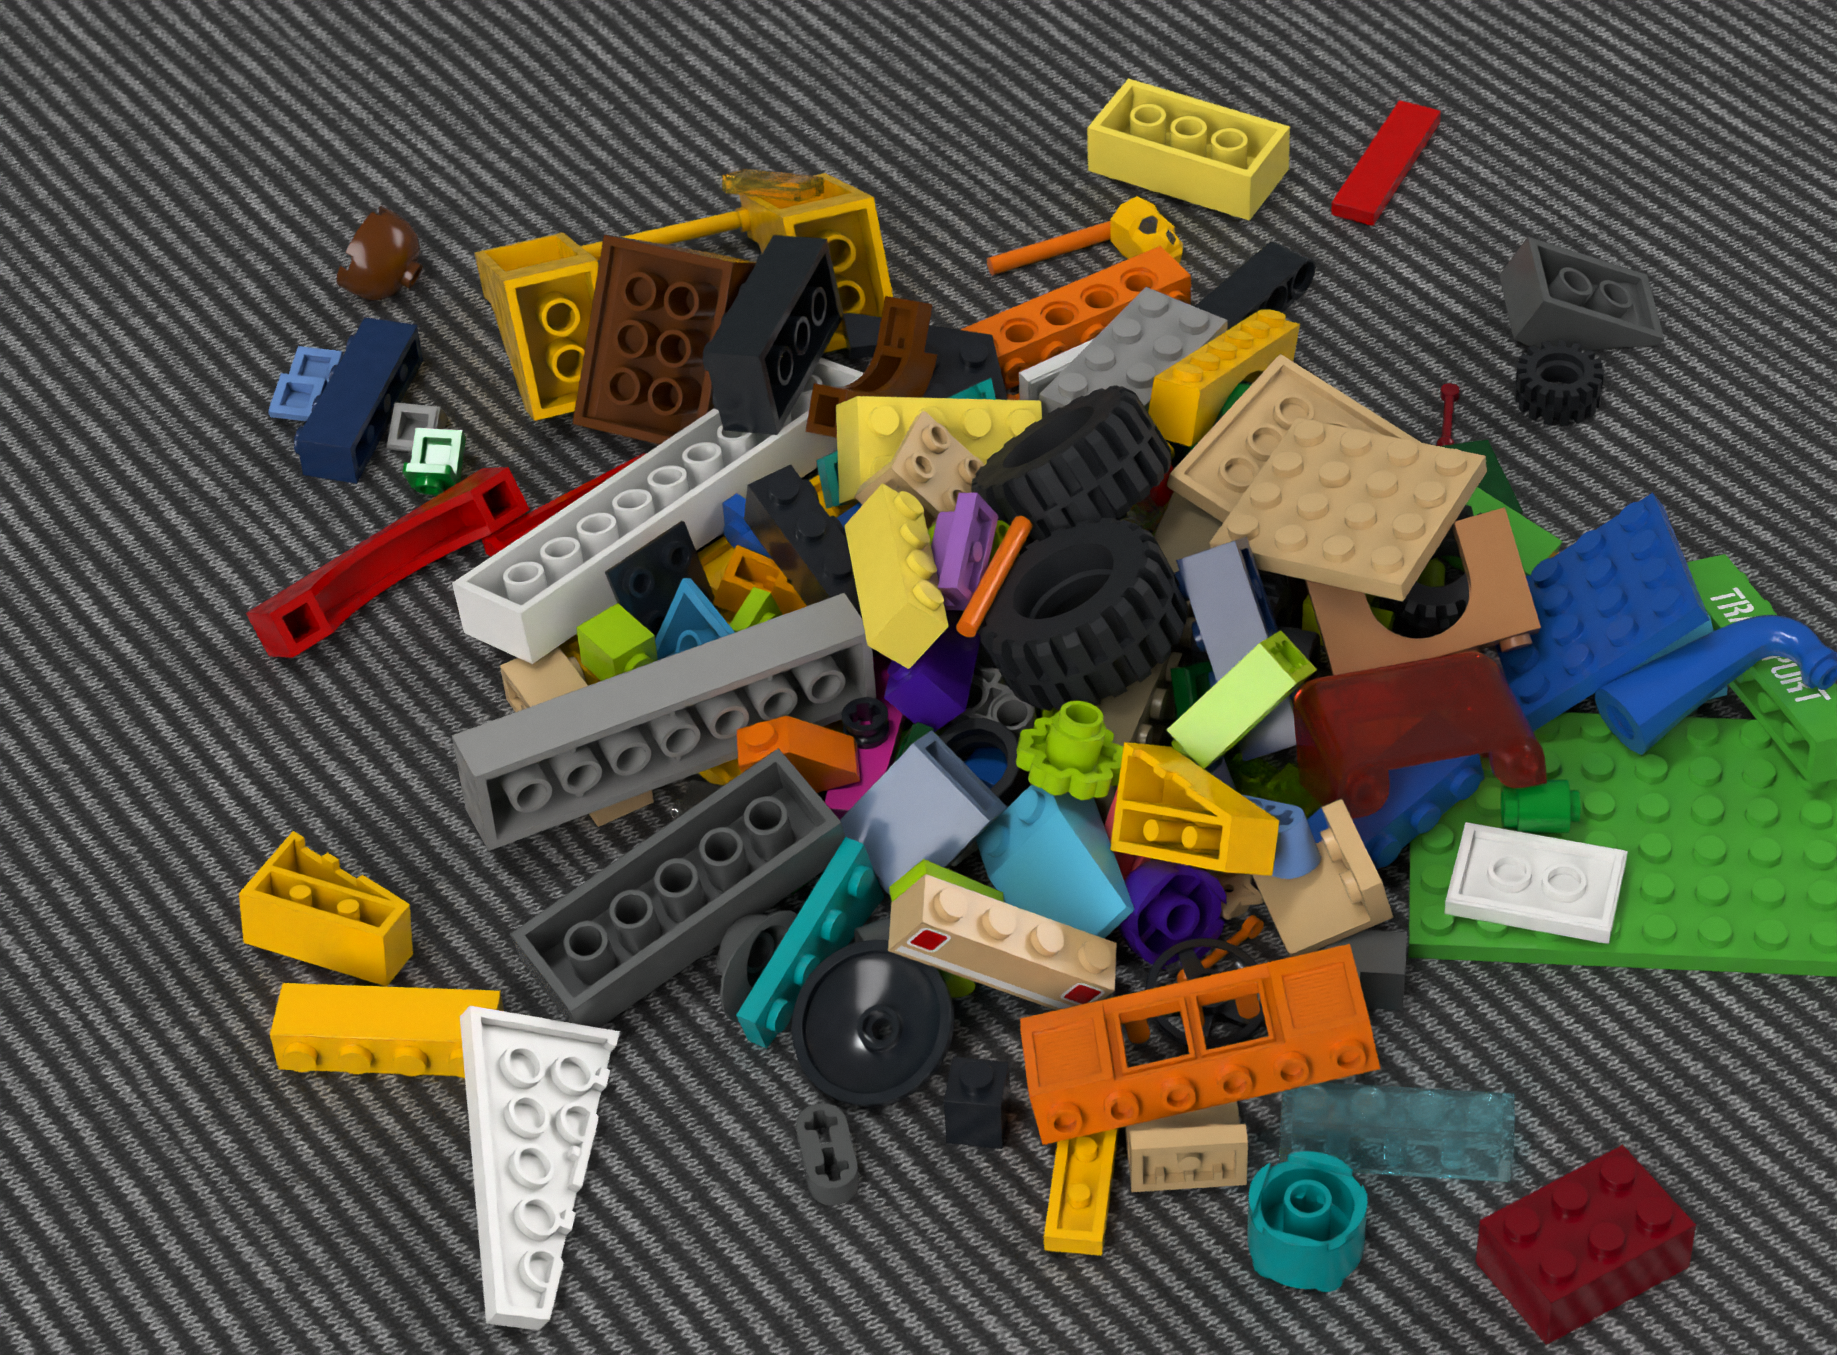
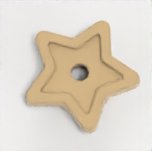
[1207,869,1264,920]

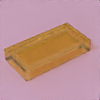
[722,169,824,202]

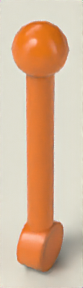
[1177,915,1264,983]

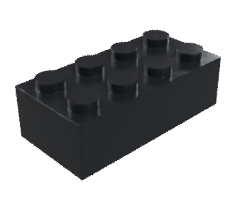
[703,235,843,435]

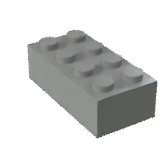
[1039,287,1227,419]

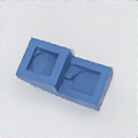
[268,346,344,421]

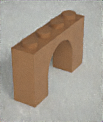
[1304,507,1541,693]

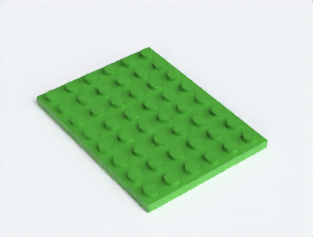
[1408,707,1837,977]

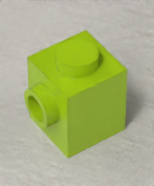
[576,603,658,681]

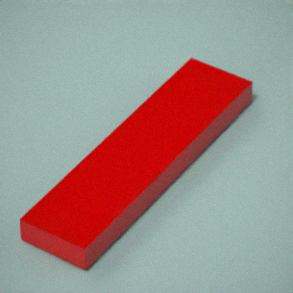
[1331,100,1441,226]

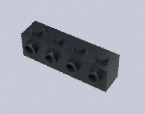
[744,464,881,658]

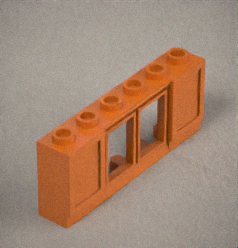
[1020,944,1380,1145]

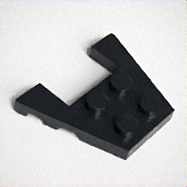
[842,313,1008,400]

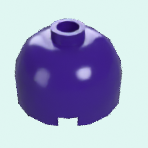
[1117,859,1227,969]

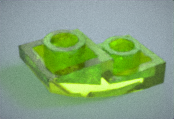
[1226,752,1332,819]

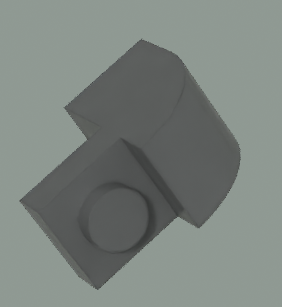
[1323,930,1407,1010]

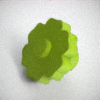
[1016,701,1123,800]

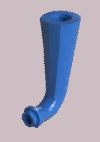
[1595,615,1837,755]

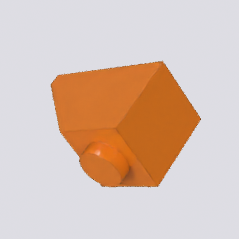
[736,715,860,793]

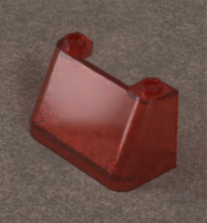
[1293,652,1547,819]

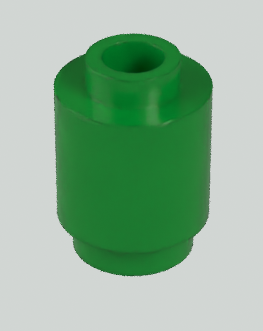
[1500,779,1581,834]

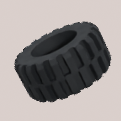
[971,385,1171,555]
[977,518,1188,711]

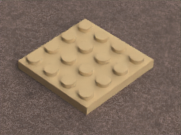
[1167,354,1421,522]
[1209,418,1487,602]

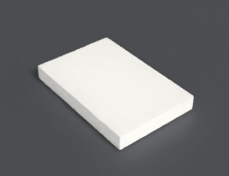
[1444,822,1628,944]

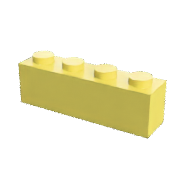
[844,483,949,669]

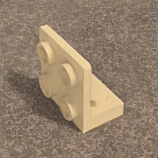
[854,411,985,529]
[1252,799,1394,957]
[1125,1102,1248,1192]

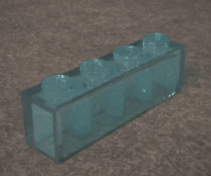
[1279,1082,1515,1182]

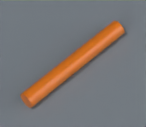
[987,221,1111,275]
[956,516,1033,637]

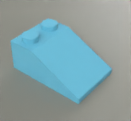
[976,785,1135,938]

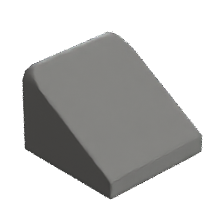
[387,402,448,452]

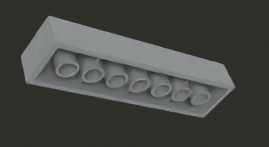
[452,593,876,851]

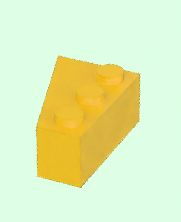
[1110,742,1279,876]
[239,831,413,987]

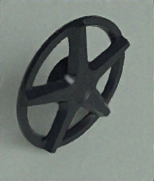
[1145,938,1265,1050]

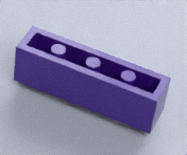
[884,610,981,732]

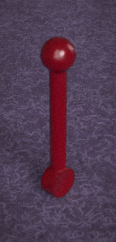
[1436,383,1460,446]

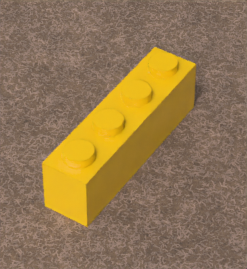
[270,983,504,1078]

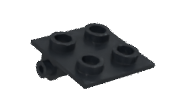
[605,521,719,639]

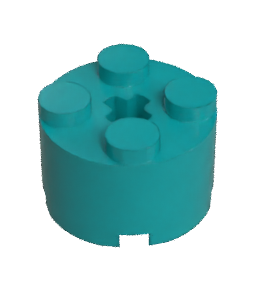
[1247,1151,1367,1292]

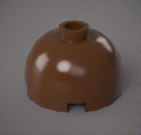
[336,206,423,300]

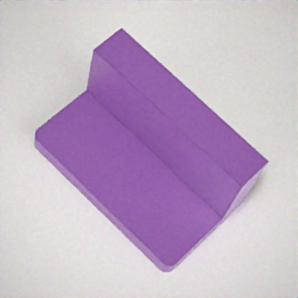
[931,493,998,610]

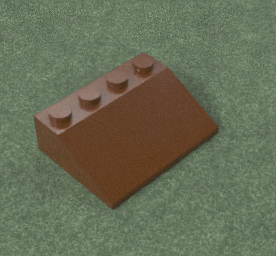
[572,235,756,445]

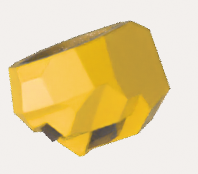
[1110,196,1183,264]

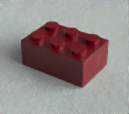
[1475,1145,1696,1345]

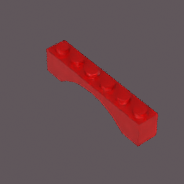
[246,467,530,658]

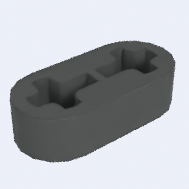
[796,1103,859,1206]

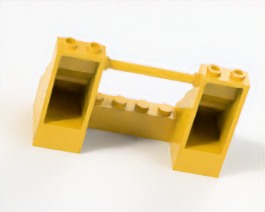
[474,173,893,421]

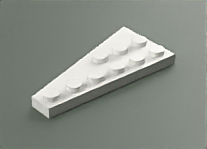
[460,1006,620,1330]

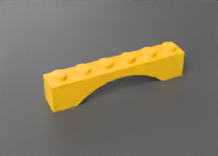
[1148,310,1300,447]

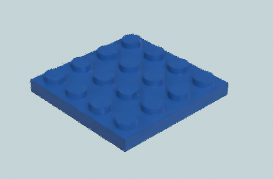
[1496,492,1710,733]

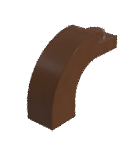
[805,296,937,438]

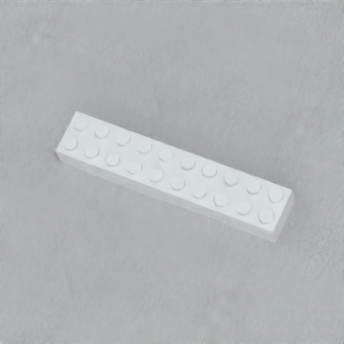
[452,357,863,664]

